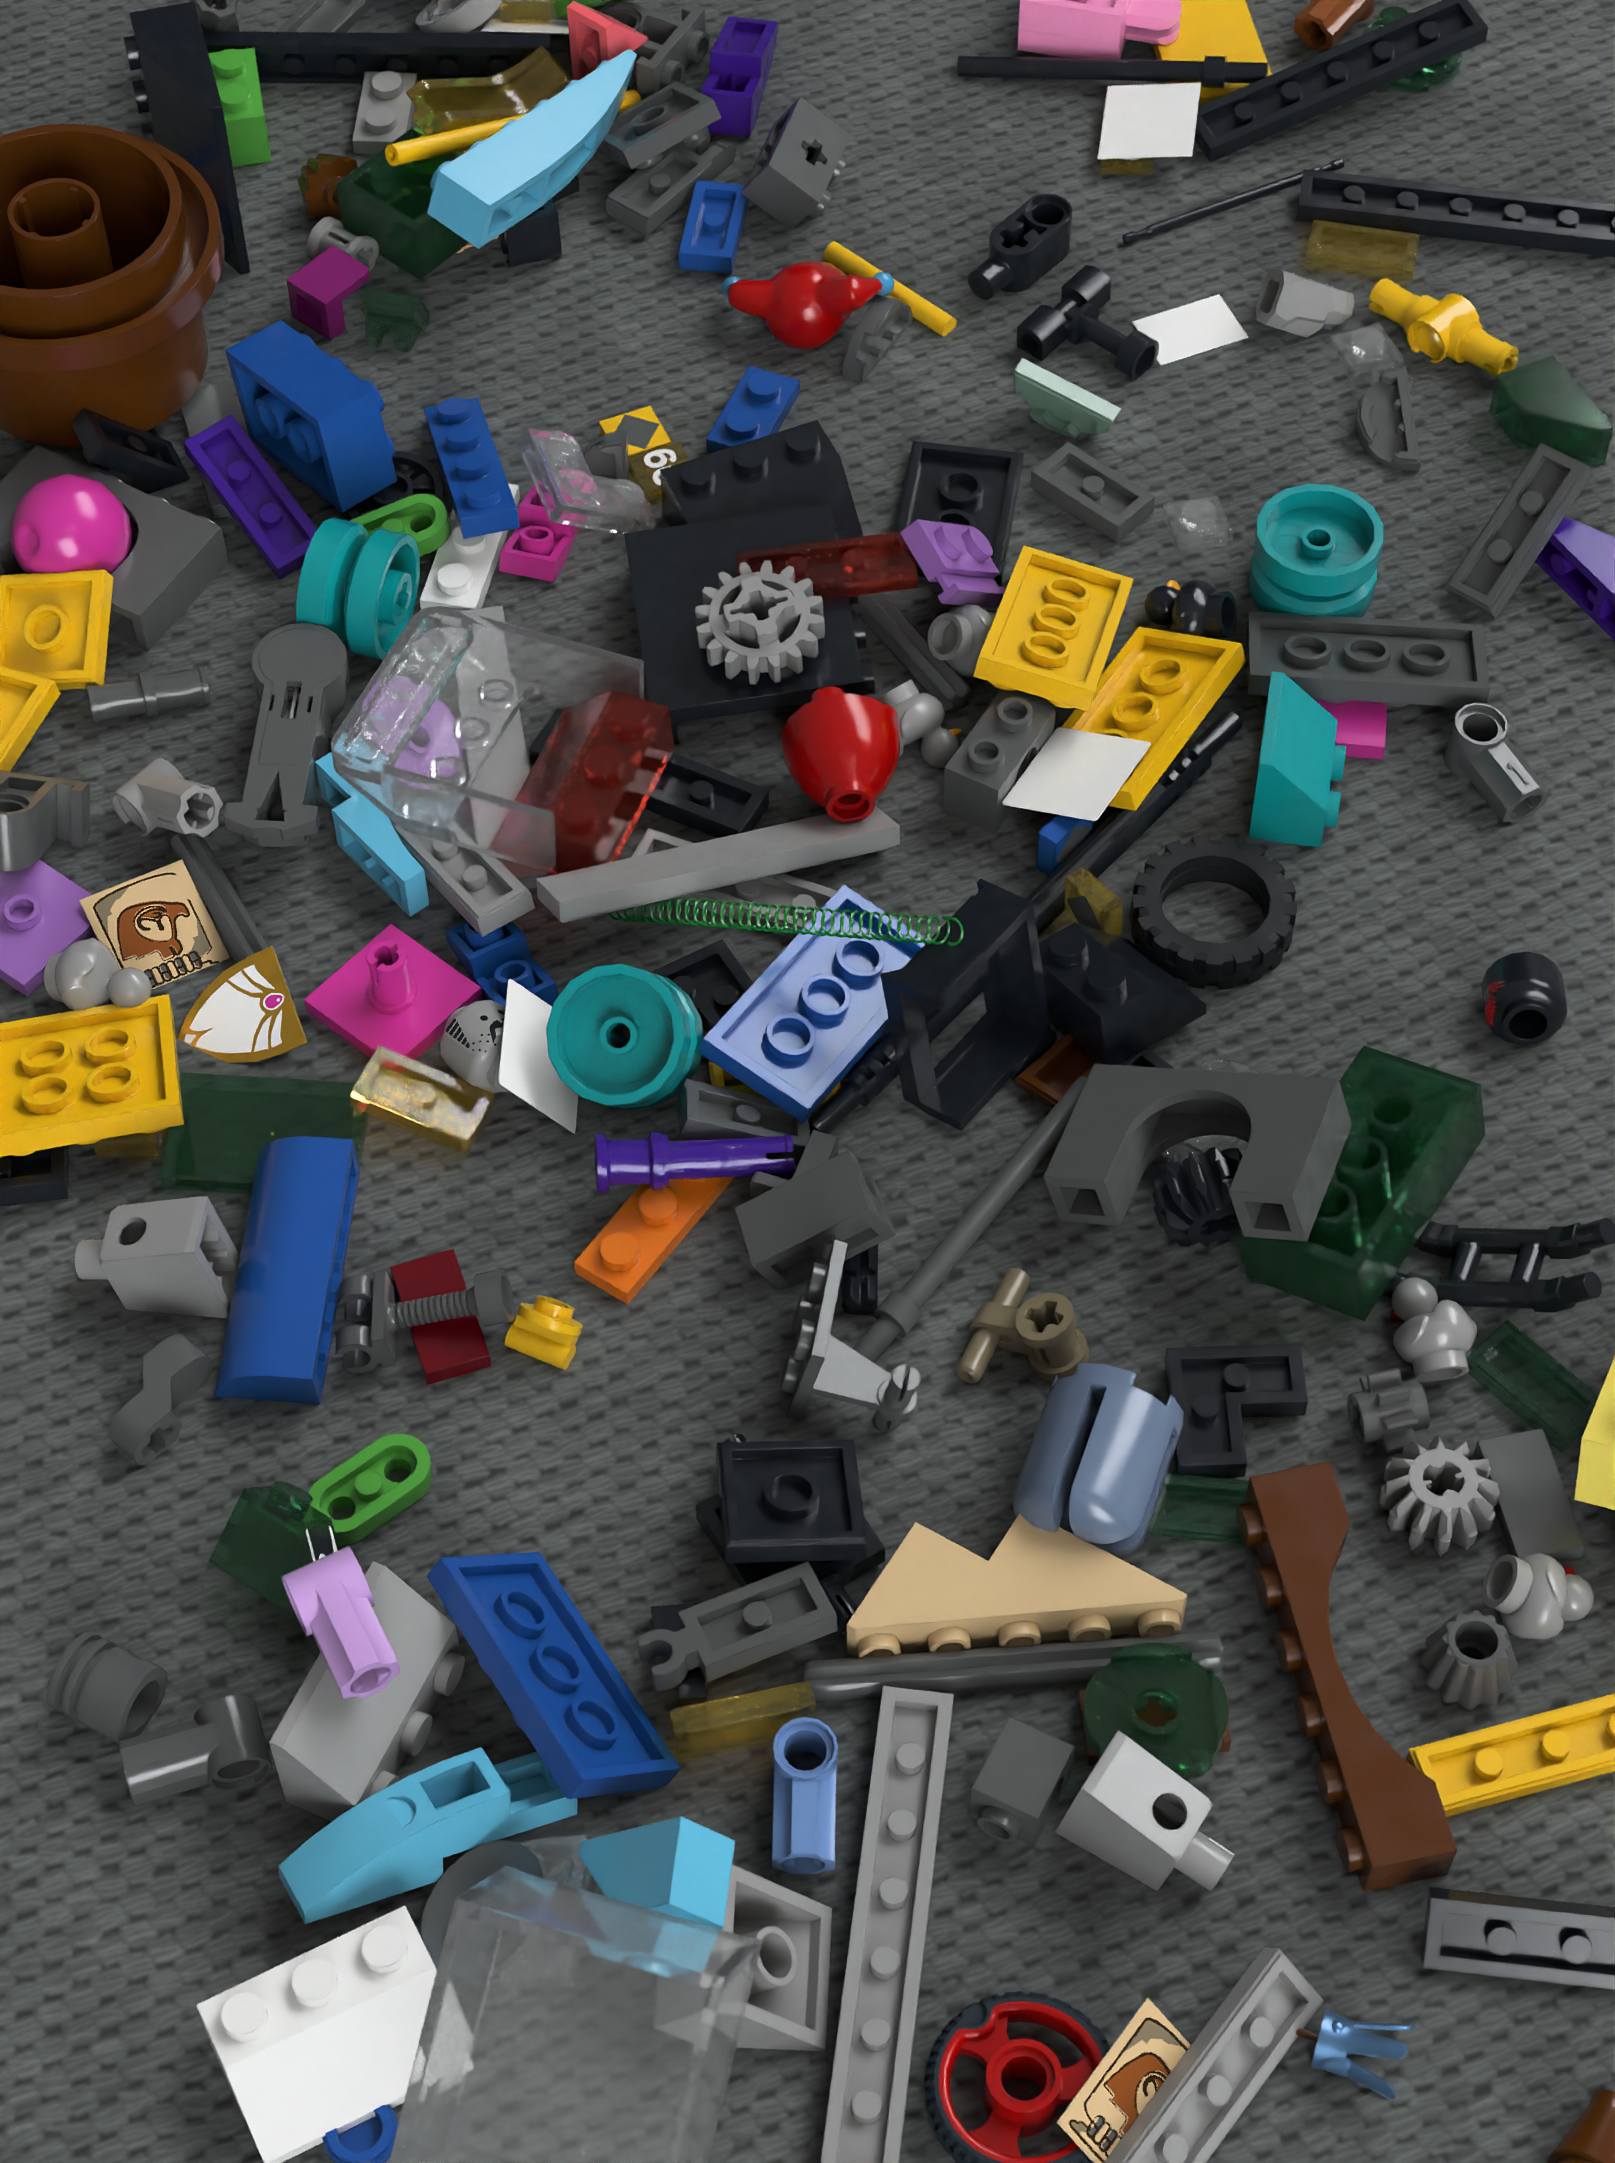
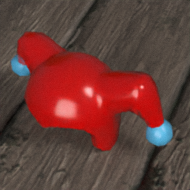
[721,260,894,350]

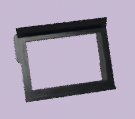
[880,879,1057,1131]

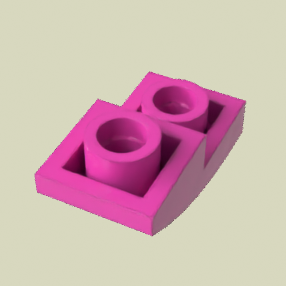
[499,481,590,582]

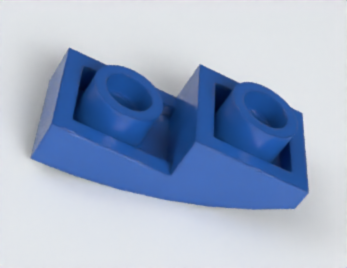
[445,921,559,1007]

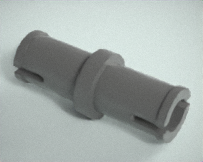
[86,666,211,724]

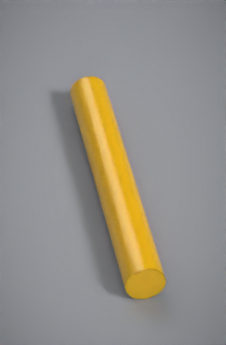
[823,241,957,337]

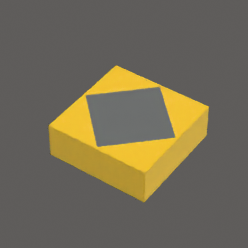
[599,406,672,468]

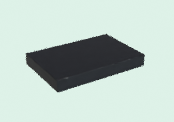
[888,441,1024,586]

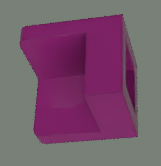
[286,245,370,341]

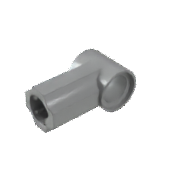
[110,758,223,838]

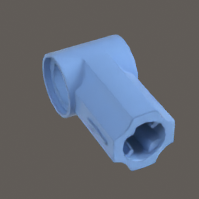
[771,1717,838,1874]

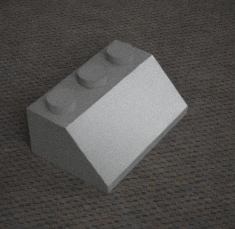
[269,1561,465,1821]

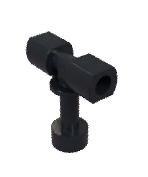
[1017,265,1159,380]

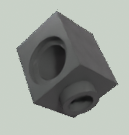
[969,1717,1074,1846]

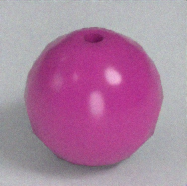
[9,474,132,574]

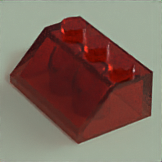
[489,690,674,875]

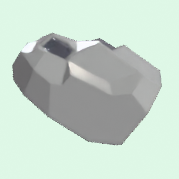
[1256,268,1354,338]

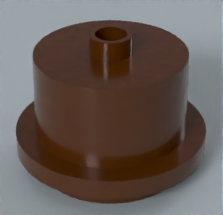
[0,124,225,447]

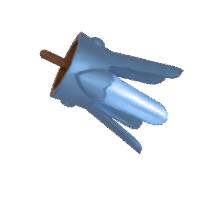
[1296,2009,1415,2099]

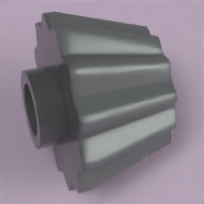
[1420,1610,1519,1710]

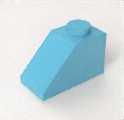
[579,1816,735,1944]

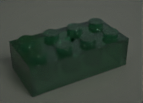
[1239,1045,1485,1321]

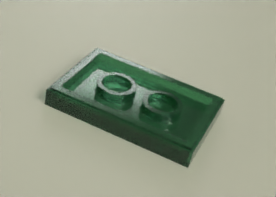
[160,1072,373,1194]

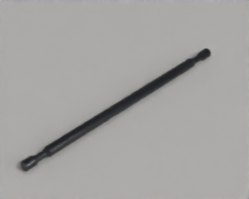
[1122,158,1344,245]

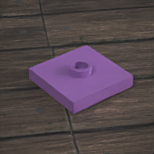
[0,860,96,997]

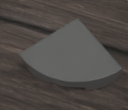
[571,431,629,490]

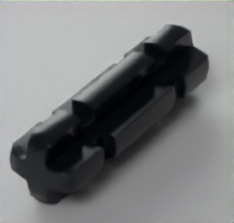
[842,1244,878,1315]

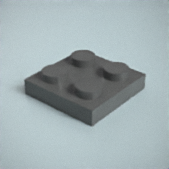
[597,81,721,170]

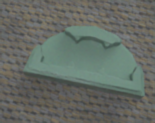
[1013,358,1121,438]

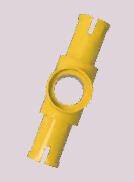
[1369,278,1519,380]

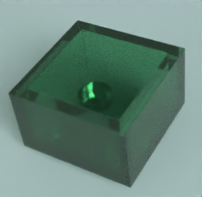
[336,128,469,280]

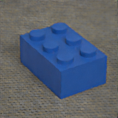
[225,320,397,512]

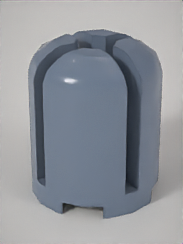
[1012,1363,1184,1560]

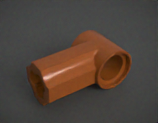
[1294,0,1376,52]

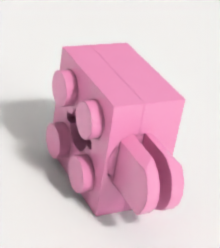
[1017,0,1181,59]

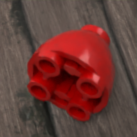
[780,686,900,823]

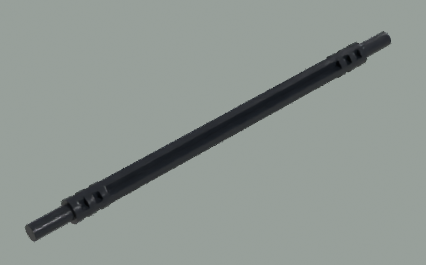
[808,711,1243,1136]

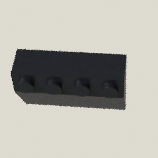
[123,1,250,274]

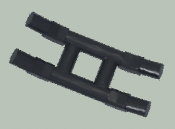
[1370,1215,1615,1313]

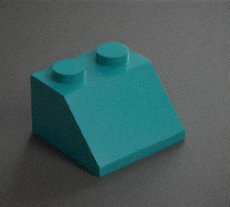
[1249,671,1346,847]

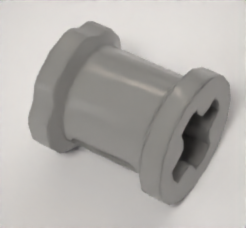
[306,216,379,271]

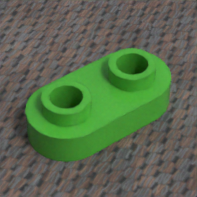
[351,494,451,556]
[306,1433,433,1546]

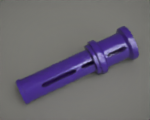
[594,1131,794,1193]

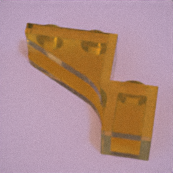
[406,45,573,157]

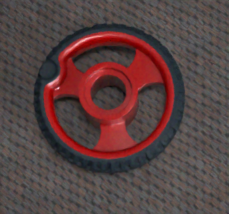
[924,1991,1111,2163]

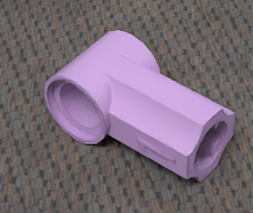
[281,1546,401,1699]

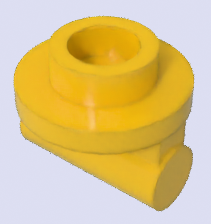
[505,1295,583,1370]

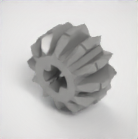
[1379,1434,1499,1557]

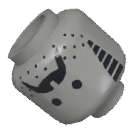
[440,1000,509,1094]

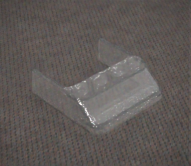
[331,606,644,873]

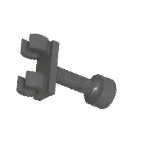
[335,1269,515,1373]

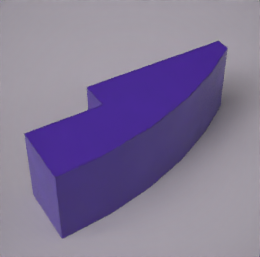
[700,16,779,137]

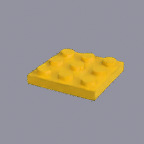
[0,994,184,1157]

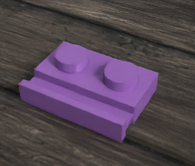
[900,519,1006,608]

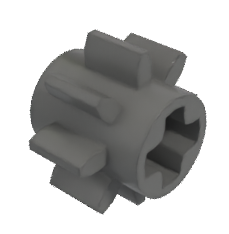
[1347,1368,1430,1455]

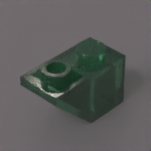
[1489,355,1613,467]

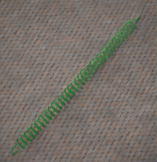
[608,897,964,946]

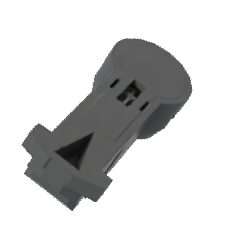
[224,623,350,847]

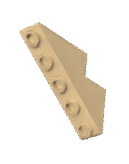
[847,1513,1188,1658]

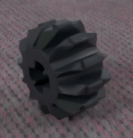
[1152,1147,1243,1247]

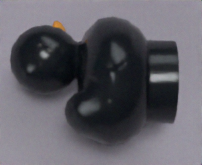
[1144,579,1237,639]

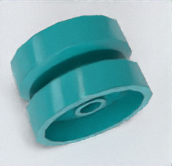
[1249,484,1384,618]
[296,517,420,662]
[546,964,703,1110]

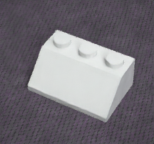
[196,1905,475,2163]

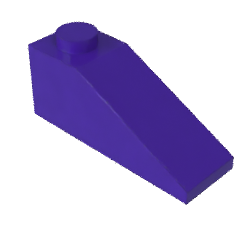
[1534,516,1615,641]

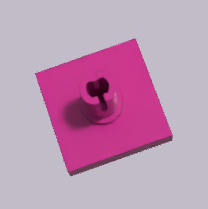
[304,924,483,1077]

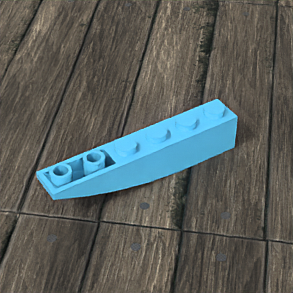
[427,49,637,249]

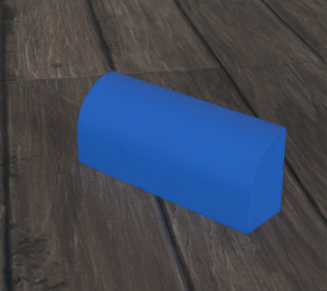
[214,1136,360,1405]

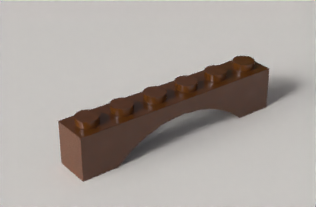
[1236,1461,1457,1892]

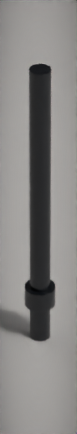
[957,56,1268,88]

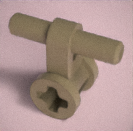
[955,1268,1090,1383]

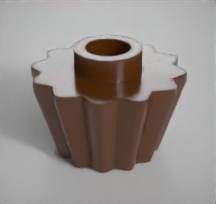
[297,153,372,222]

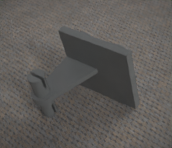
[780,1240,921,1432]

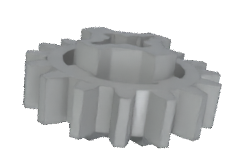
[695,560,825,685]

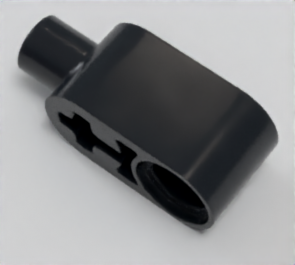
[968,194,1072,300]

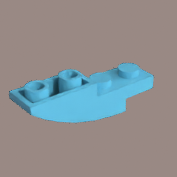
[278,1747,577,1924]

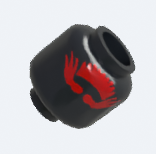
[1481,952,1567,1045]

